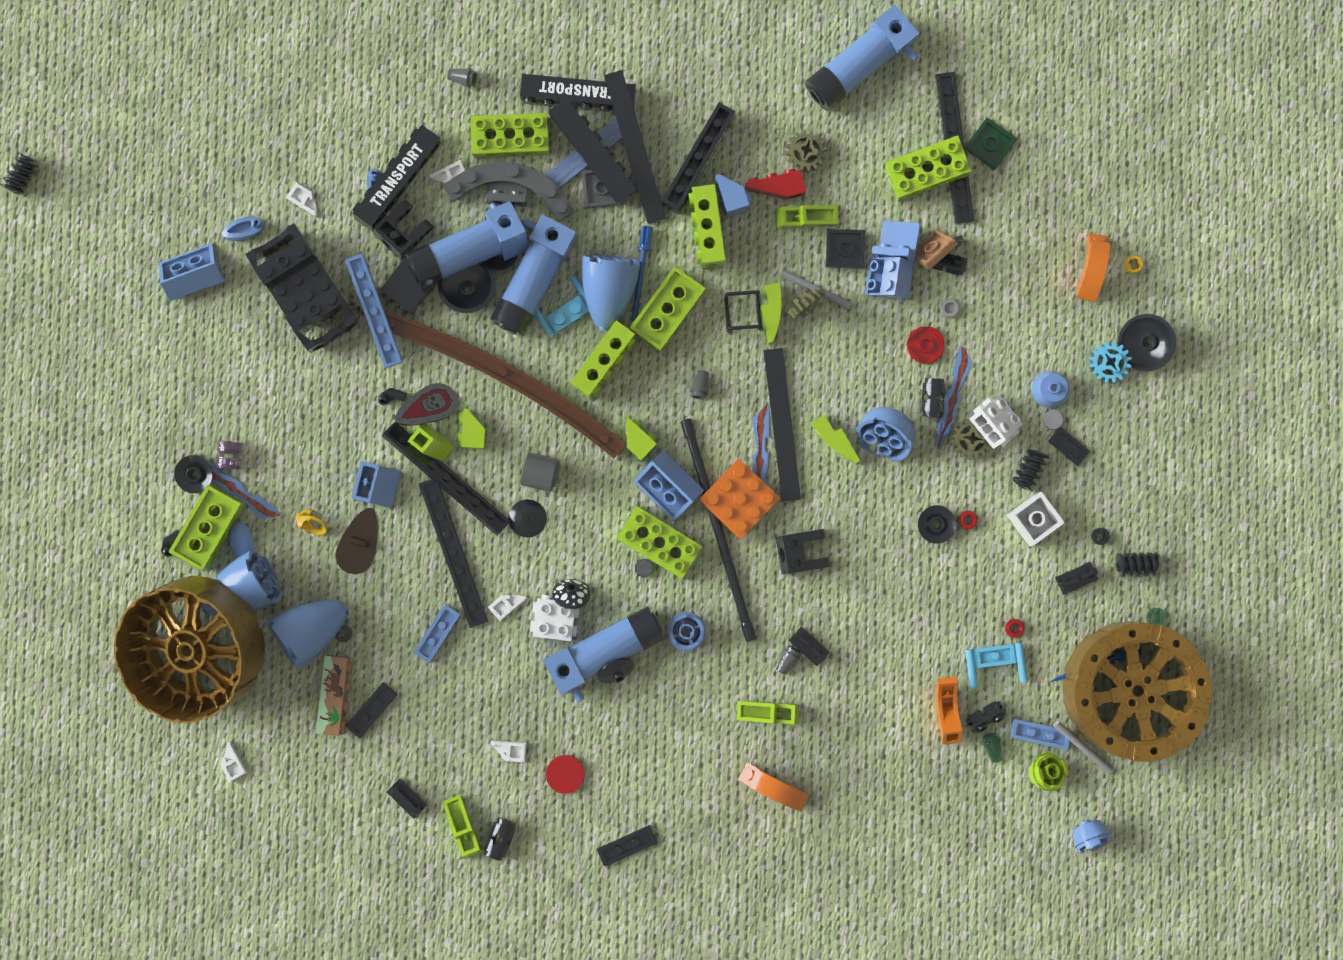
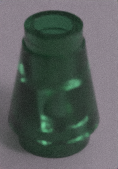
[981,732,1003,763]

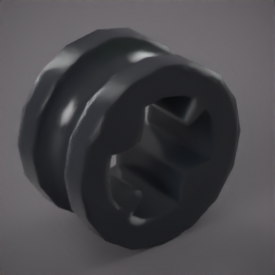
[1091,528,1110,545]
[335,625,353,642]

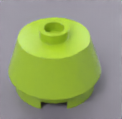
[1028,753,1068,792]

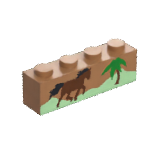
[316,655,353,736]

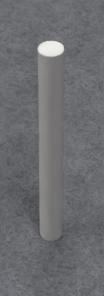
[781,270,852,310]
[1053,721,1113,774]

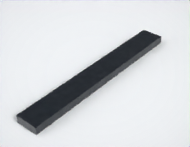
[604,70,666,224]
[935,72,974,224]
[763,348,801,502]
[382,422,510,536]
[419,479,488,628]

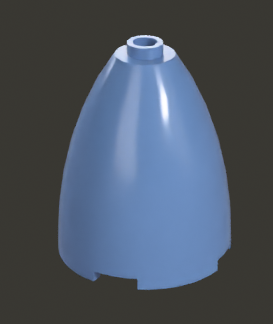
[582,254,640,331]
[201,549,282,616]
[266,600,348,670]

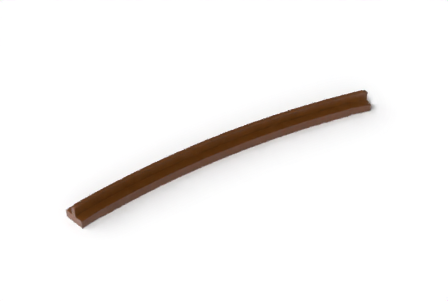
[385,311,626,459]

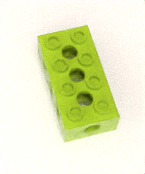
[471,113,550,158]
[885,135,971,202]
[688,184,725,269]
[629,266,706,353]
[570,320,636,399]
[169,485,246,571]
[616,506,702,579]

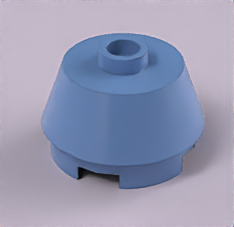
[1032,370,1070,408]
[667,612,706,651]
[1073,819,1113,854]

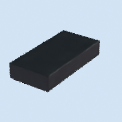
[1048,427,1090,466]

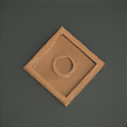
[915,230,958,270]

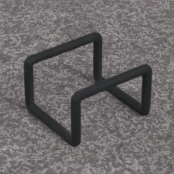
[724,290,763,333]

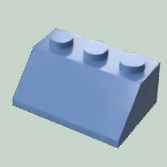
[158,243,224,301]
[633,450,704,521]

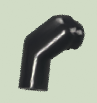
[378,388,407,405]
[161,529,180,557]

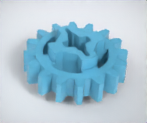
[1089,342,1131,383]

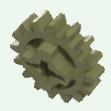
[785,130,827,173]
[788,286,826,319]
[950,418,991,460]

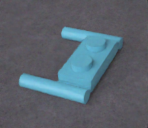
[534,275,589,338]
[965,643,1028,689]

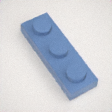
[413,604,461,663]
[1010,718,1072,750]

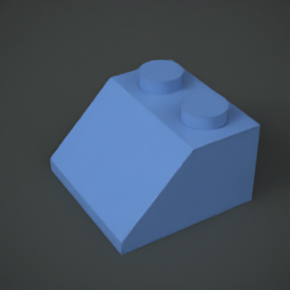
[715,174,751,219]

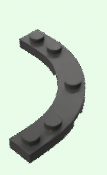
[442,162,575,222]

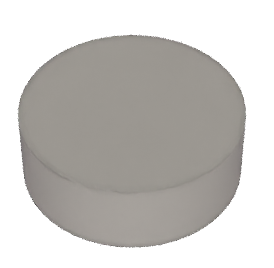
[940,299,960,318]
[1043,410,1063,430]

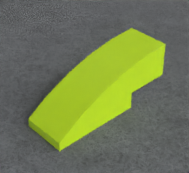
[776,205,839,228]
[760,282,782,345]
[811,415,860,464]
[737,701,799,725]
[442,795,483,859]

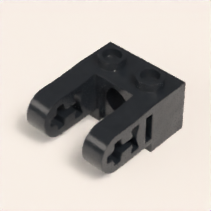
[373,200,434,260]
[775,529,830,575]

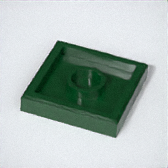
[965,117,1017,170]

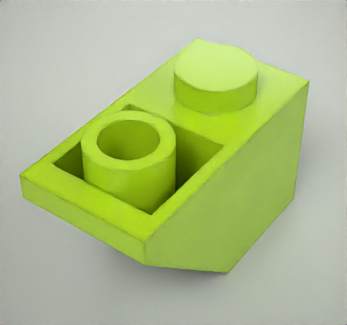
[458,408,487,449]
[626,418,657,461]
[408,424,455,461]

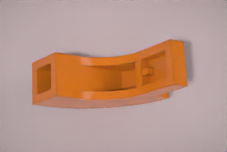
[1077,233,1110,302]
[935,676,963,745]
[738,762,809,812]

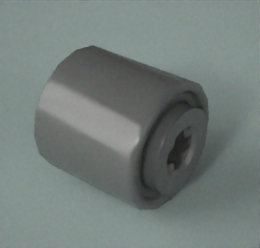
[521,452,560,492]

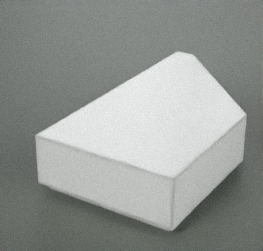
[429,160,466,183]
[286,182,318,217]
[488,594,527,622]
[491,740,527,762]
[221,741,248,782]

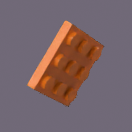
[699,458,780,540]

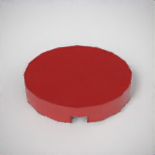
[906,326,945,364]
[546,755,584,794]

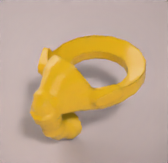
[295,509,327,535]

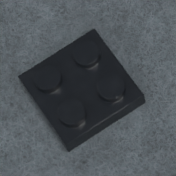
[825,229,865,269]

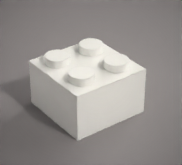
[1006,492,1064,546]

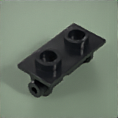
[932,253,967,276]
[1055,562,1098,595]
[788,626,830,666]
[966,701,1006,733]
[387,778,427,819]

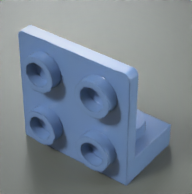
[872,221,921,261]

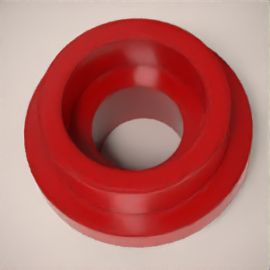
[958,511,978,530]
[1005,619,1024,638]

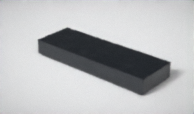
[346,682,398,739]
[597,825,657,867]

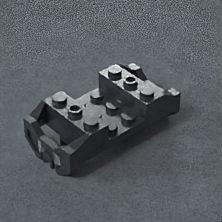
[245,223,359,353]

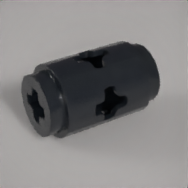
[921,378,946,418]
[484,817,516,861]

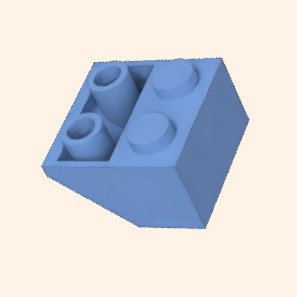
[865,257,914,300]
[351,461,402,508]

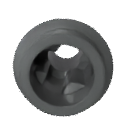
[447,68,477,87]
[690,370,709,400]
[776,645,801,675]

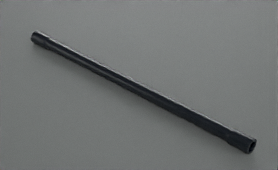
[680,418,757,642]

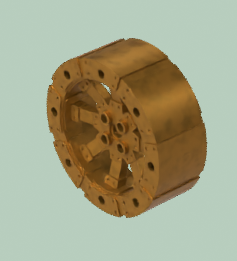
[114,576,265,723]
[1063,621,1212,762]

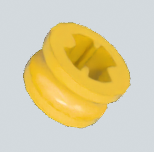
[1124,255,1143,274]

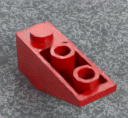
[744,169,806,200]

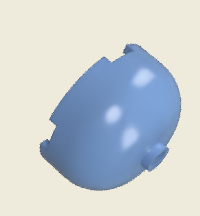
[856,407,915,462]

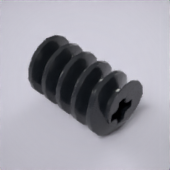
[0,152,39,194]
[1012,449,1050,492]
[1115,552,1159,577]

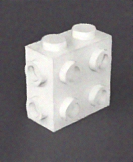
[969,395,1023,449]
[530,595,580,641]

